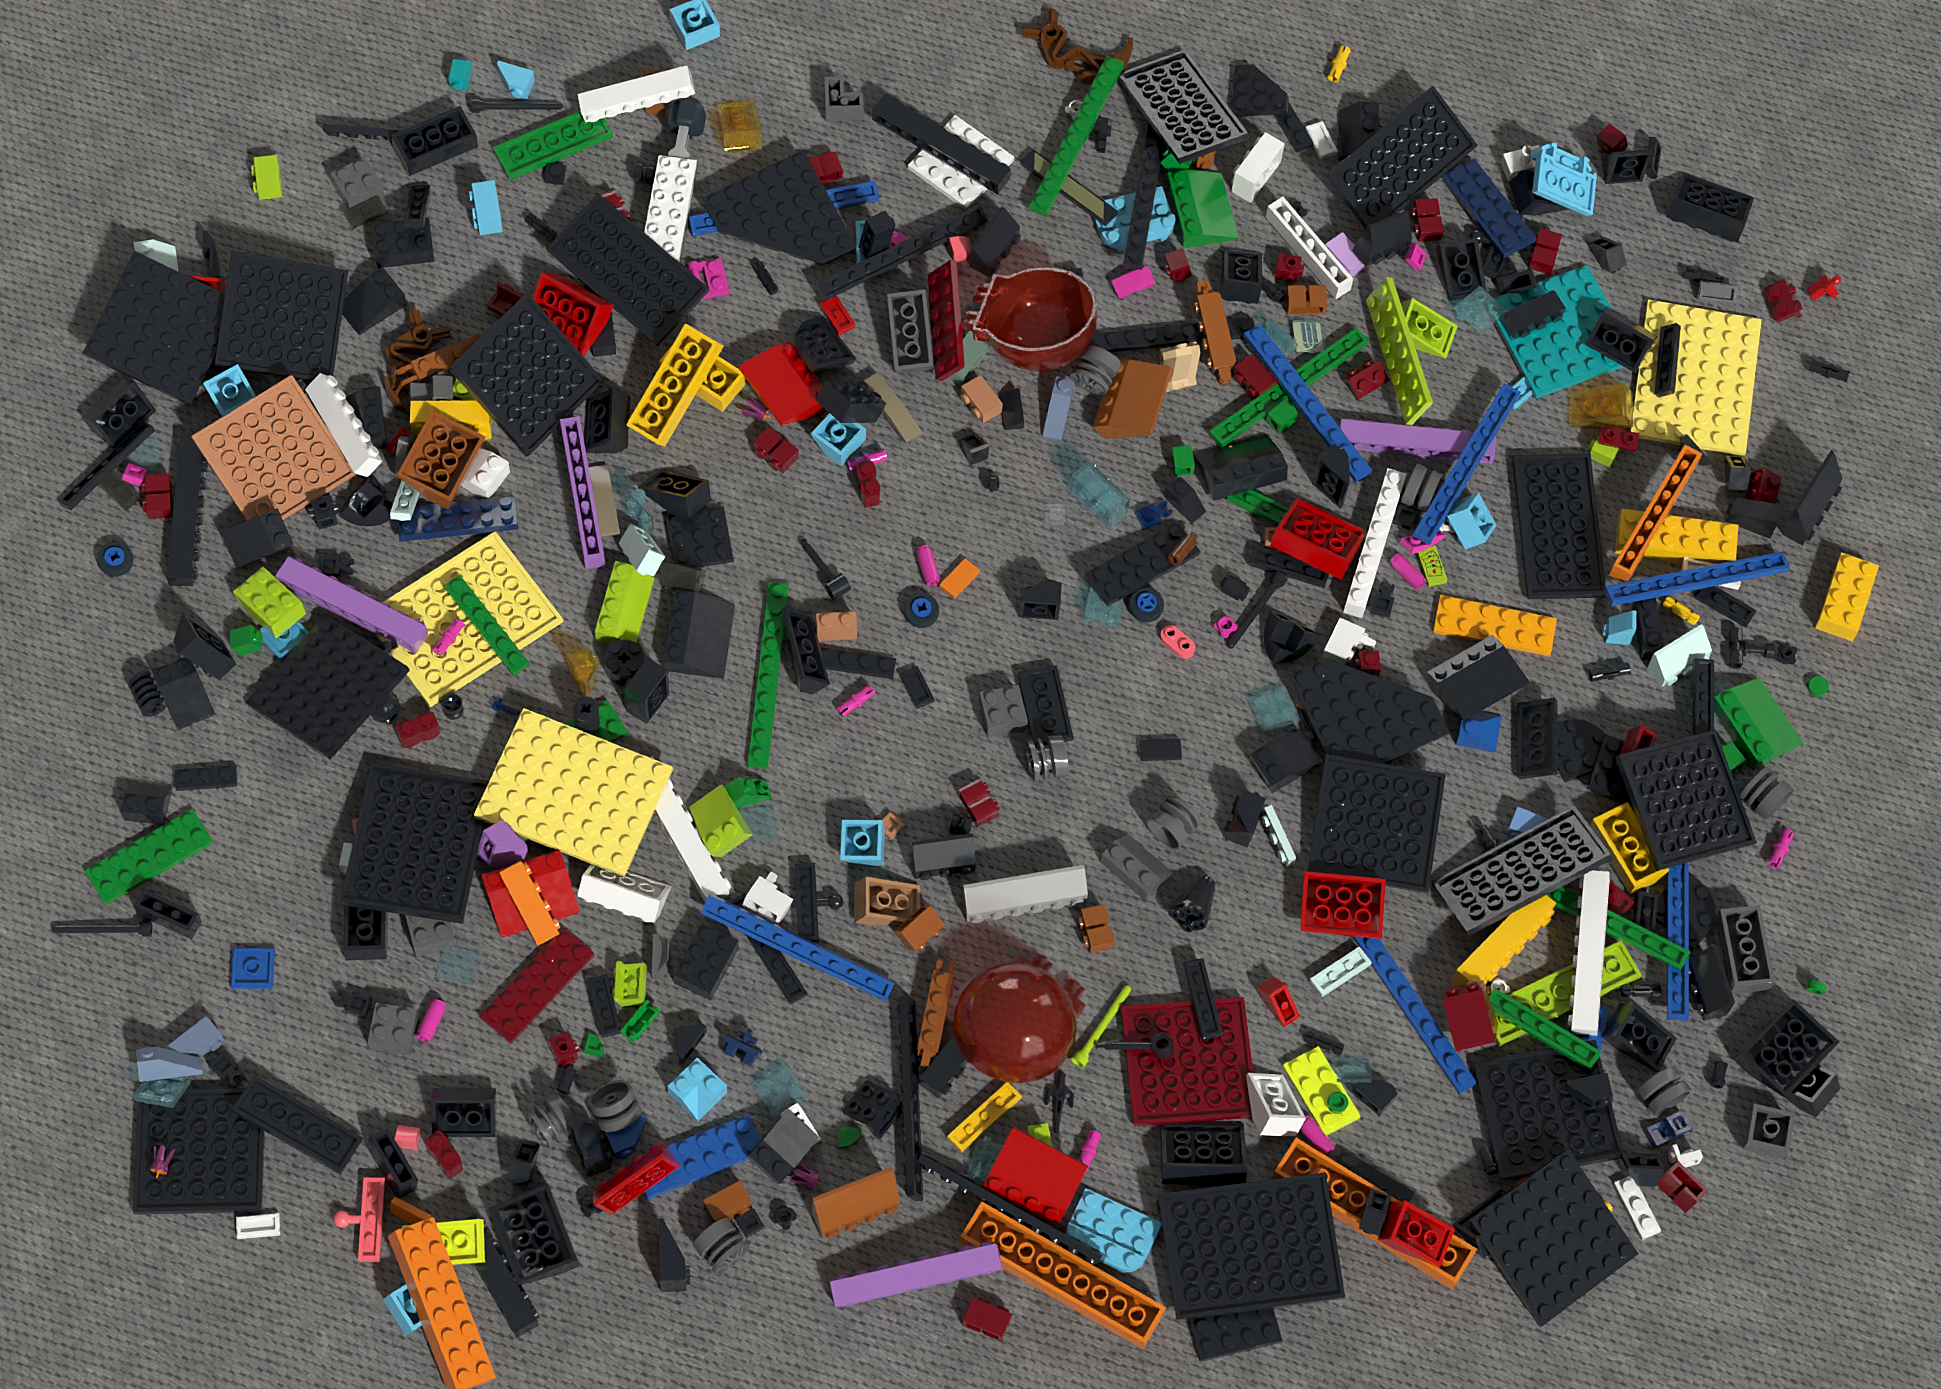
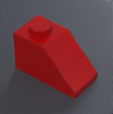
[1257,976,1300,1027]

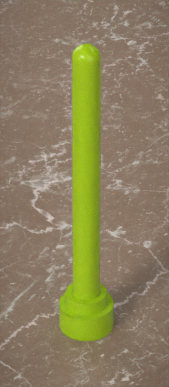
[1070,985,1131,1068]

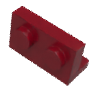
[1764,279,1803,323]
[487,282,525,316]
[1342,359,1390,399]
[1597,425,1640,452]
[1745,467,1781,504]
[1607,879,1636,917]

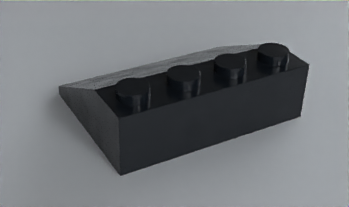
[1666,172,1754,243]
[1194,434,1288,501]
[1782,450,1843,546]
[664,590,735,679]
[1427,635,1529,721]
[1734,999,1839,1098]
[1160,1122,1248,1185]
[489,1184,581,1285]

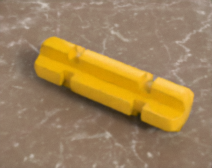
[1663,596,1700,625]

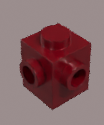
[1597,123,1628,154]
[1165,248,1192,283]
[1275,253,1304,283]
[1354,649,1381,677]
[548,1032,580,1068]

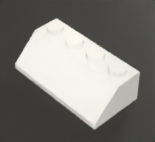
[577,864,671,923]

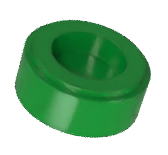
[1808,676,1829,697]
[1805,980,1827,995]
[1327,1092,1348,1114]

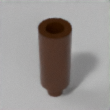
[1168,532,1198,566]

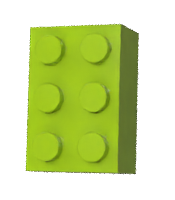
[233,567,306,639]

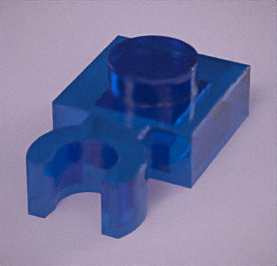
[1135,501,1172,530]

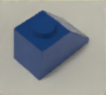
[605,1115,646,1159]

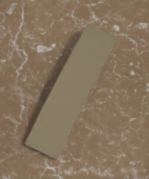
[864,372,923,444]
[589,465,620,537]

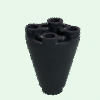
[1168,876,1216,933]

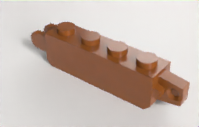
[1193,280,1236,386]
[396,333,482,386]
[917,958,955,1069]

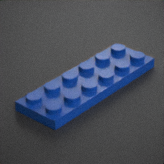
[632,1114,760,1200]

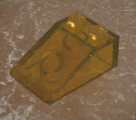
[716,100,762,153]
[1570,382,1633,429]

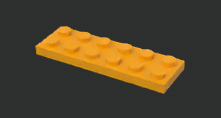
[1433,595,1557,657]

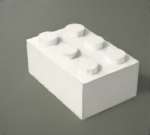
[1231,132,1285,203]

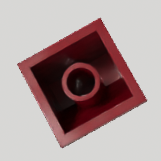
[1442,980,1498,1051]

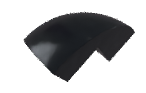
[339,474,393,526]
[1264,611,1320,664]

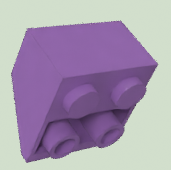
[478,819,528,869]

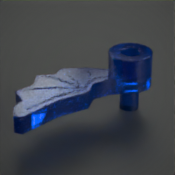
[491,698,520,716]

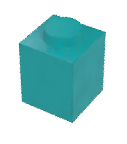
[449,59,473,91]

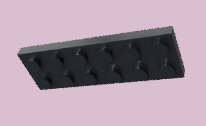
[1084,522,1200,607]
[232,1075,363,1175]

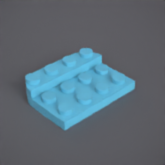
[1531,143,1597,216]
[1093,186,1175,251]
[1066,1188,1162,1274]

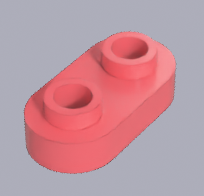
[1160,625,1195,659]

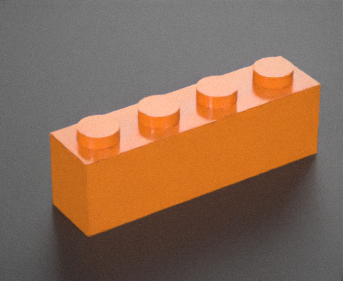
[498,860,561,946]

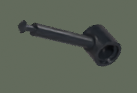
[800,539,851,600]
[1095,1032,1174,1060]

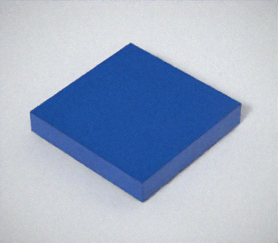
[231,948,275,989]

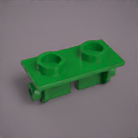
[620,1000,661,1044]

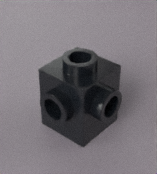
[309,495,339,530]

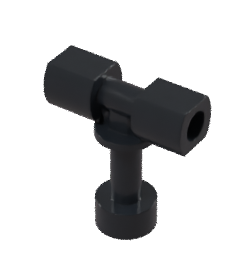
[1729,627,1775,669]

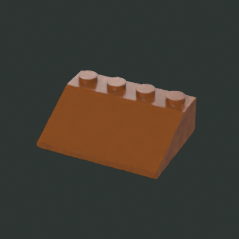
[1093,360,1173,439]
[396,410,485,510]
[812,1167,900,1239]

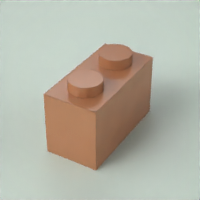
[960,375,1003,423]
[816,612,857,641]

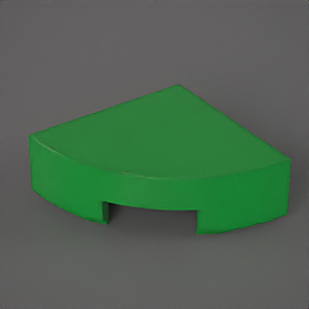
[583,1032,604,1058]
[839,1127,862,1149]

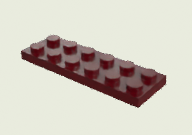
[927,260,965,381]
[480,928,595,1044]

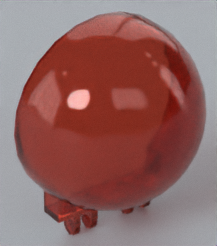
[962,267,1098,372]
[953,954,1086,1083]

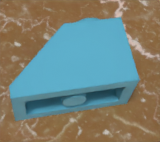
[497,61,535,99]
[1602,611,1636,645]

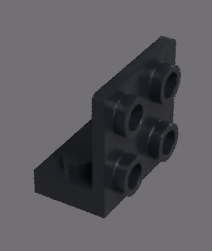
[842,1081,902,1139]

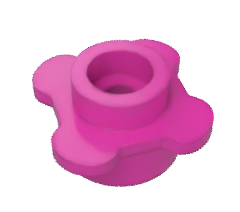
[1213,616,1237,638]

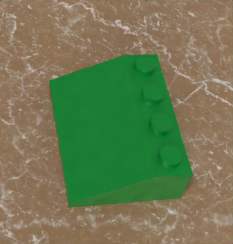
[1166,169,1239,249]
[1714,678,1803,771]

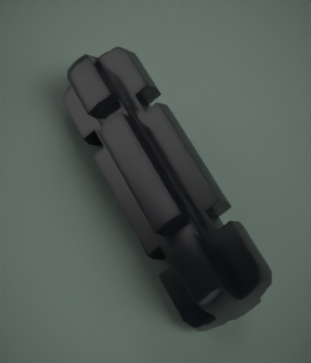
[525,213,558,242]
[753,261,778,295]
[1621,984,1661,997]
[1304,1031,1344,1055]

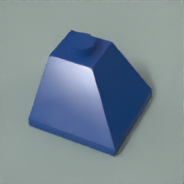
[1456,711,1502,753]

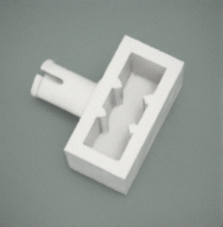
[1501,145,1539,182]

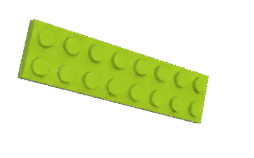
[1366,277,1433,425]
[1495,941,1642,1046]

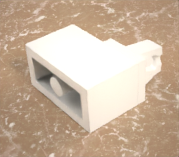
[1322,618,1376,665]
[742,872,793,925]

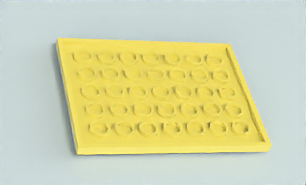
[1630,300,1762,456]
[375,532,563,707]
[474,708,673,877]

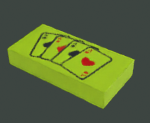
[1416,545,1448,587]

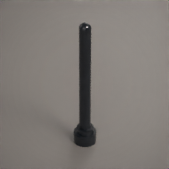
[472,98,563,113]
[1227,571,1288,649]
[52,920,153,937]

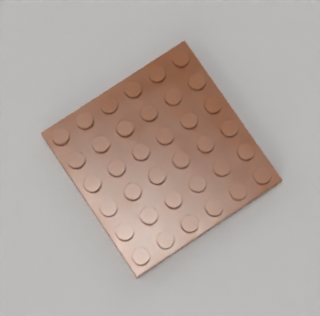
[191,375,357,521]

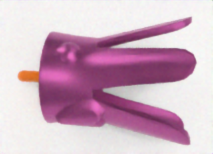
[741,396,771,422]
[150,1145,175,1178]
[790,1162,822,1189]

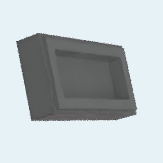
[1697,280,1739,304]

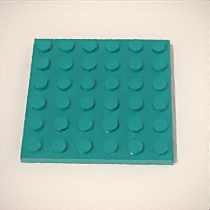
[1485,265,1623,399]

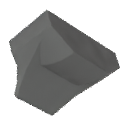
[652,934,670,980]

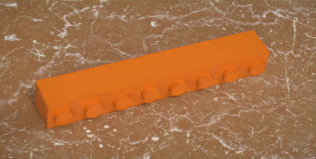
[1609,445,1702,582]

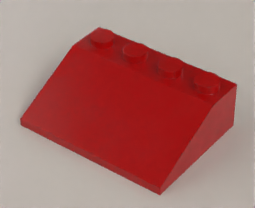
[532,272,613,357]
[738,342,826,426]
[1270,498,1367,579]
[481,850,580,938]
[1300,871,1386,939]
[983,1127,1088,1226]
[593,1143,681,1215]

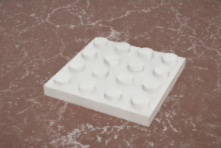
[908,115,1014,211]

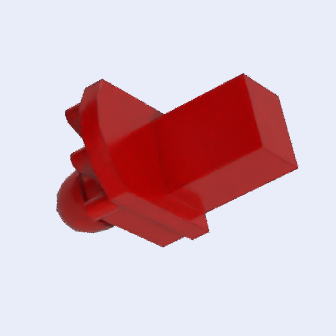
[1807,274,1841,300]

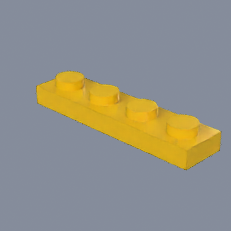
[947,1081,1022,1153]

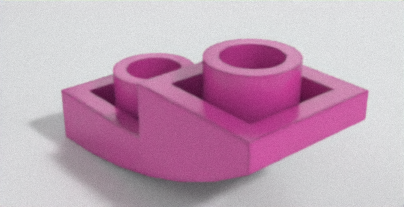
[1112,267,1156,299]
[1400,530,1445,554]

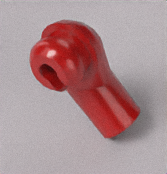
[387,427,409,456]

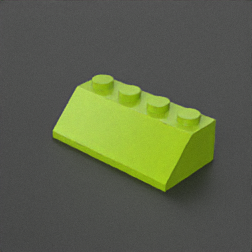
[595,561,655,644]

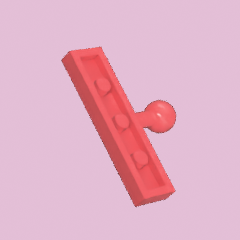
[333,1177,386,1262]

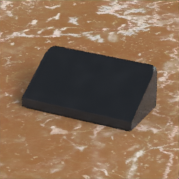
[1000,388,1024,430]
[1632,891,1659,933]

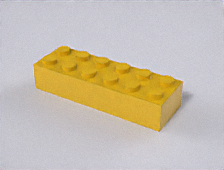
[626,323,724,447]
[1615,509,1738,564]
[1451,895,1556,986]

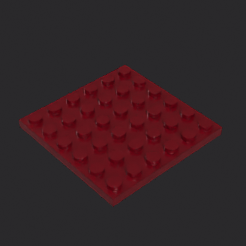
[1121,997,1253,1127]

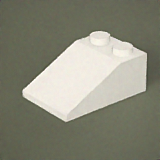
[462,449,510,499]
[1246,1073,1306,1136]

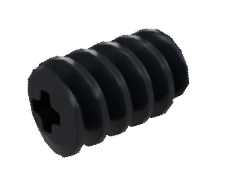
[128,671,166,717]
[573,696,600,734]

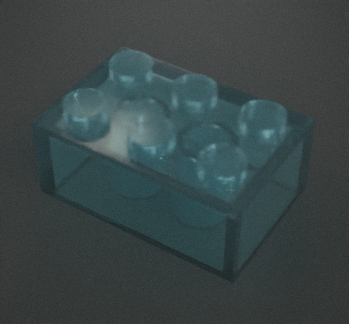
[1069,461,1130,531]

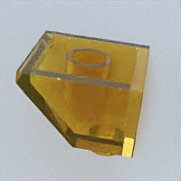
[566,649,600,697]

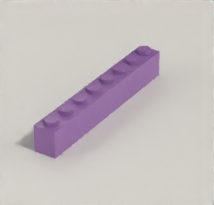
[560,416,605,569]
[1339,418,1496,464]
[276,557,428,654]
[830,1241,1003,1308]

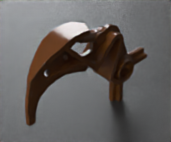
[1022,9,1134,84]
[383,309,451,415]

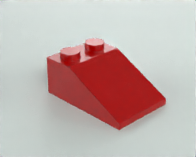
[1377,1200,1455,1267]

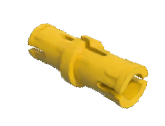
[1327,45,1351,83]

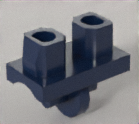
[723,1029,763,1066]

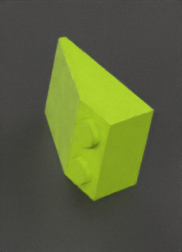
[1401,298,1458,359]
[689,784,753,858]

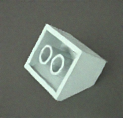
[134,239,179,272]
[1647,624,1712,687]

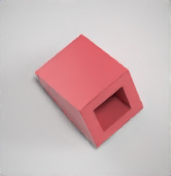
[949,236,972,262]
[395,1125,421,1150]

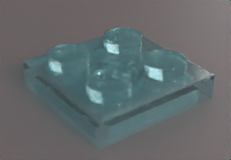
[1247,685,1300,735]
[751,1062,809,1119]
[134,1076,191,1108]

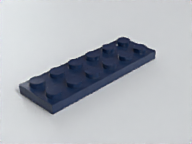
[1442,159,1536,258]
[397,496,518,542]

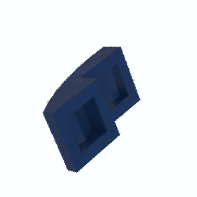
[1643,1111,1693,1149]

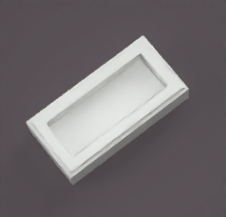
[1305,121,1338,160]
[236,1213,280,1239]

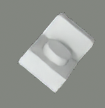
[1668,1144,1703,1167]

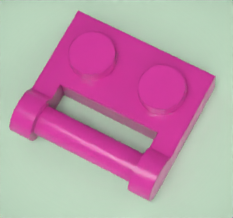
[688,258,729,300]

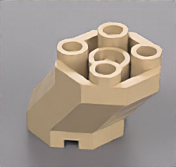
[1159,342,1200,392]

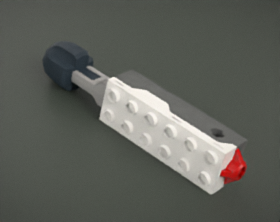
[644,97,706,264]

